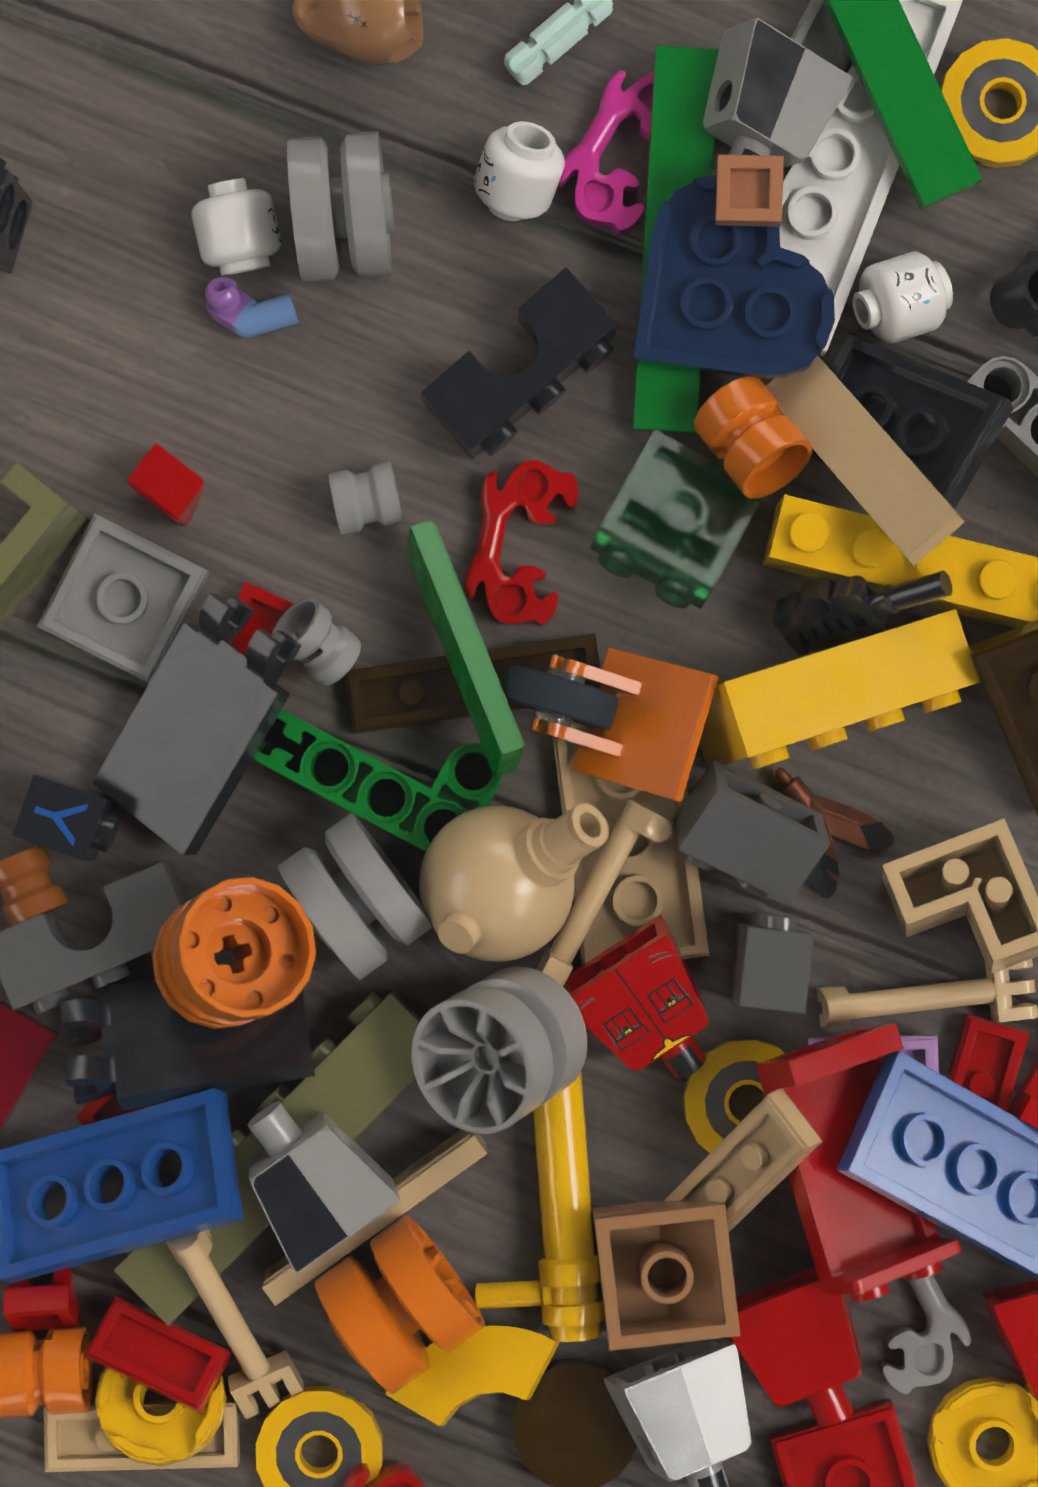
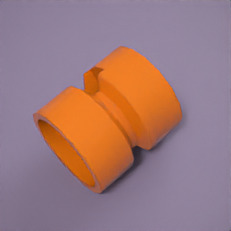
[694,376,812,499]
[0,1327,94,1418]

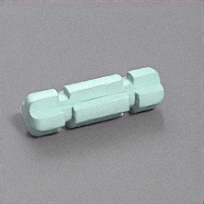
[504,0,613,85]

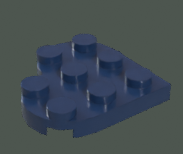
[633,175,835,379]

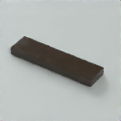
[345,633,601,734]

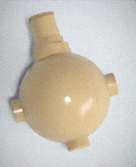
[419,803,609,962]

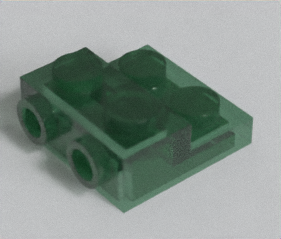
[589,429,762,609]

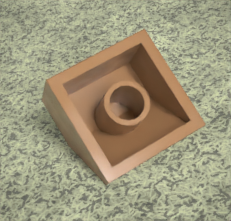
[592,1200,740,1351]

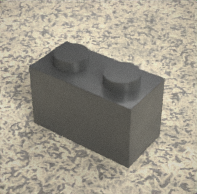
[673,759,830,904]
[728,912,814,1014]

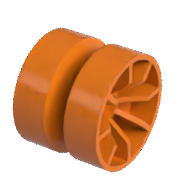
[315,1214,485,1394]

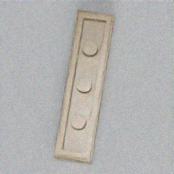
[766,356,965,565]
[262,1129,487,1306]

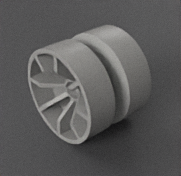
[412,966,588,1134]

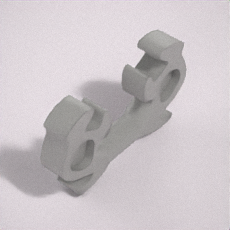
[879,1275,971,1395]

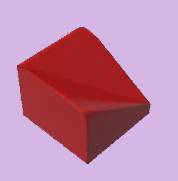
[127,442,204,526]

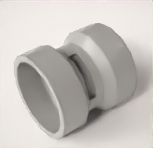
[328,461,404,536]
[272,598,361,687]

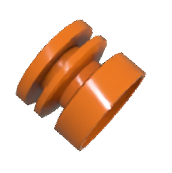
[152,877,316,1029]

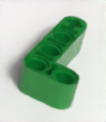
[254,710,503,852]

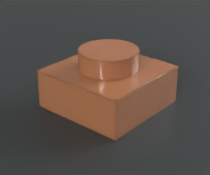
[715,155,784,227]

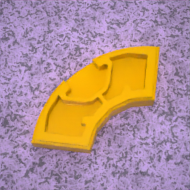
[385,1325,560,1426]

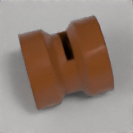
[0,845,69,927]

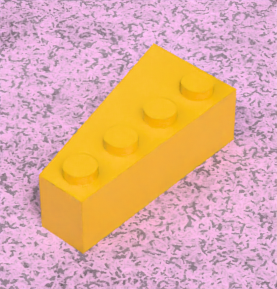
[699,609,980,770]

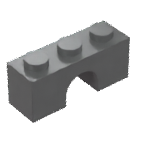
[0,861,188,1015]

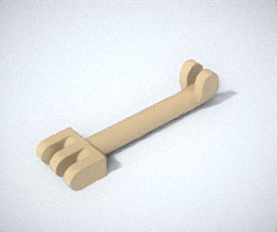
[536,798,672,986]
[817,959,1038,1028]
[166,1230,305,1419]

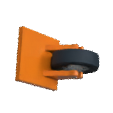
[502,647,719,802]

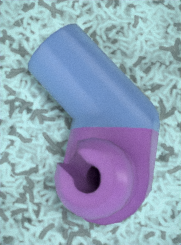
[205,277,299,338]

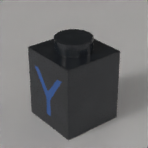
[12,774,120,861]

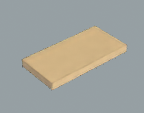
[550,718,709,965]

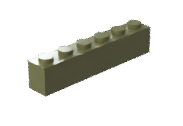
[113,990,422,1326]

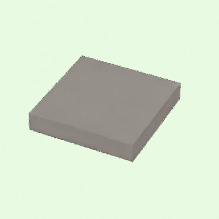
[37,514,210,683]

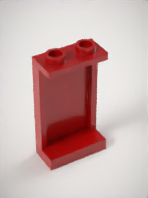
[755,1023,962,1302]

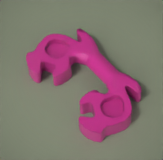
[558,71,654,236]

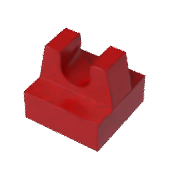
[3,1267,81,1335]

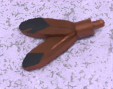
[775,768,894,898]

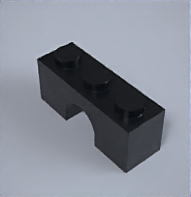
[421,267,617,459]

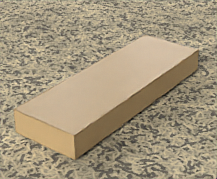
[664,1088,822,1233]
[44,1398,240,1472]

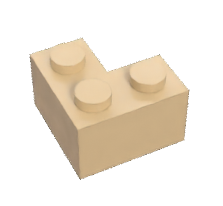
[882,818,1038,974]

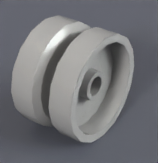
[287,131,395,283]
[277,813,432,980]

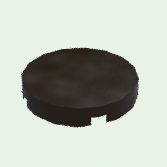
[513,1359,637,1487]

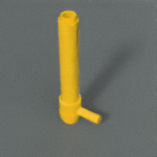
[475,1072,605,1342]

